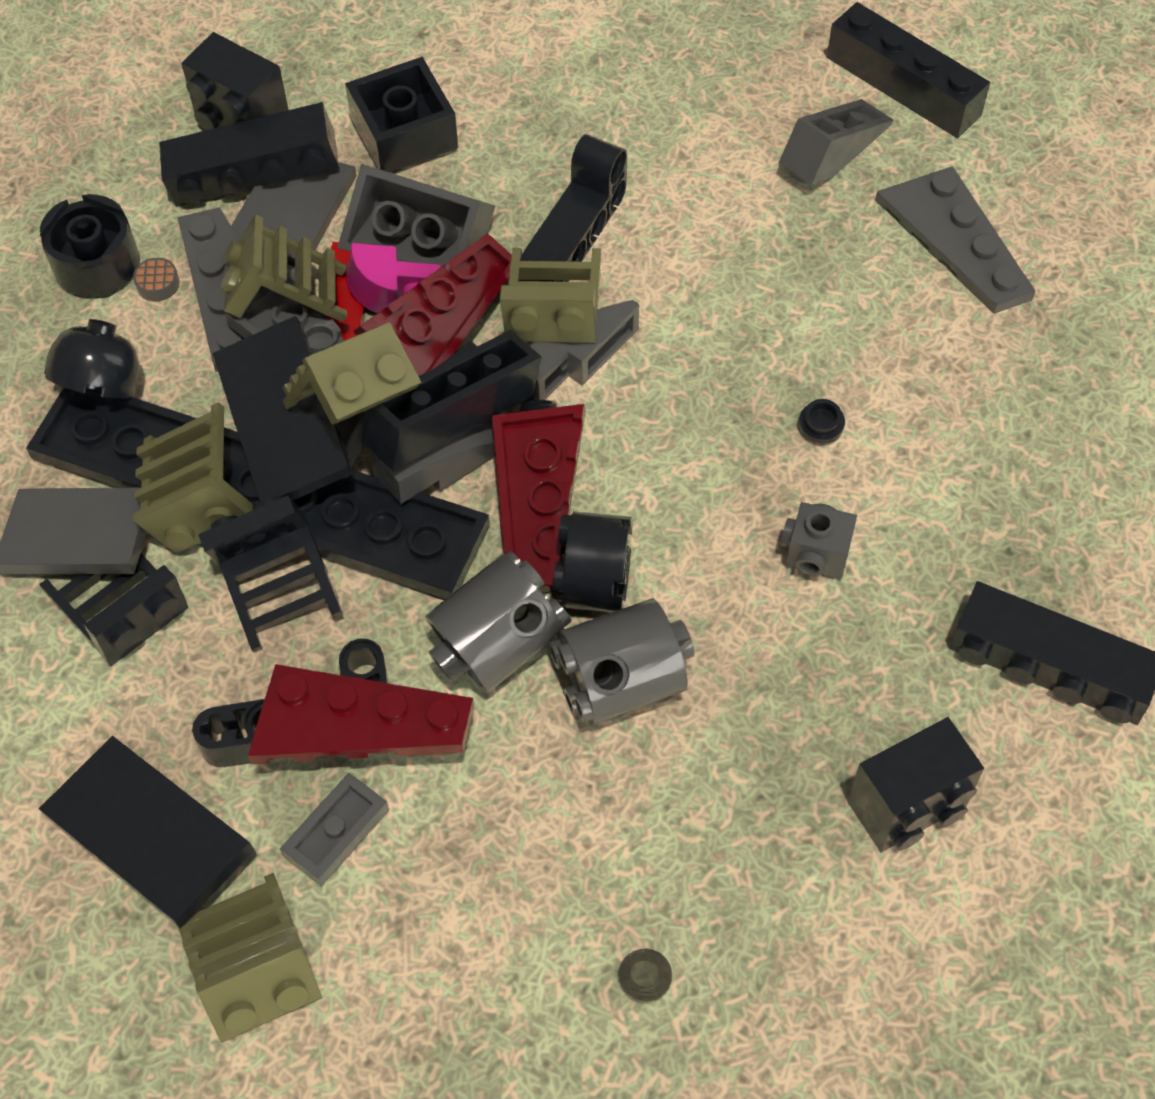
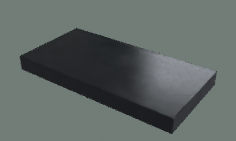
[212,316,354,501]
[38,735,254,929]

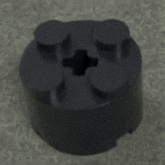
[40,194,140,299]
[553,511,633,612]

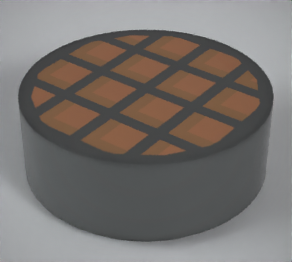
[133,258,180,302]

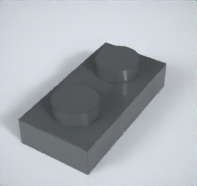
[280,772,389,886]

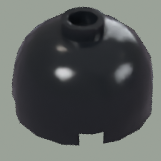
[44,319,140,398]

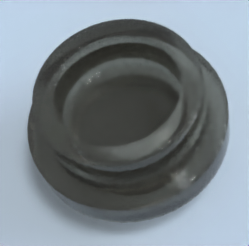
[618,948,672,1003]

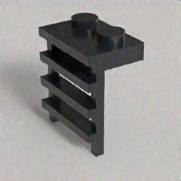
[198,495,343,652]
[39,552,189,667]

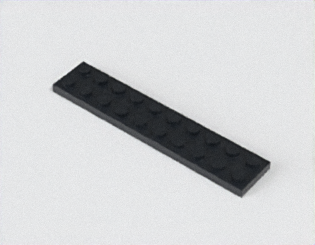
[26,387,490,599]

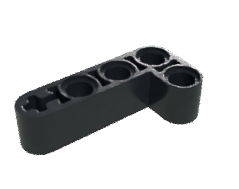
[519,134,627,282]
[192,639,389,767]

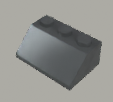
[337,164,495,267]

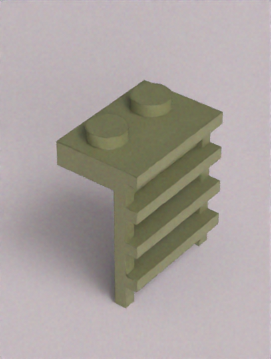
[220,214,347,322]
[500,247,601,343]
[282,322,421,425]
[133,402,253,554]
[177,873,322,1042]

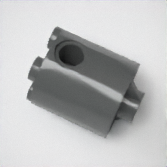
[425,551,572,694]
[548,598,695,725]

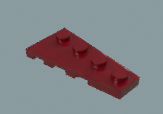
[353,233,512,376]
[492,404,586,592]
[248,664,474,764]

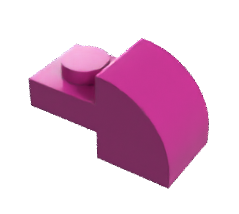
[346,243,441,313]

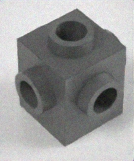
[781,502,857,579]

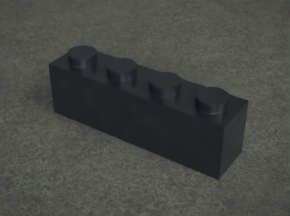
[827,2,990,139]
[159,102,339,207]
[362,330,542,471]
[949,581,1155,726]

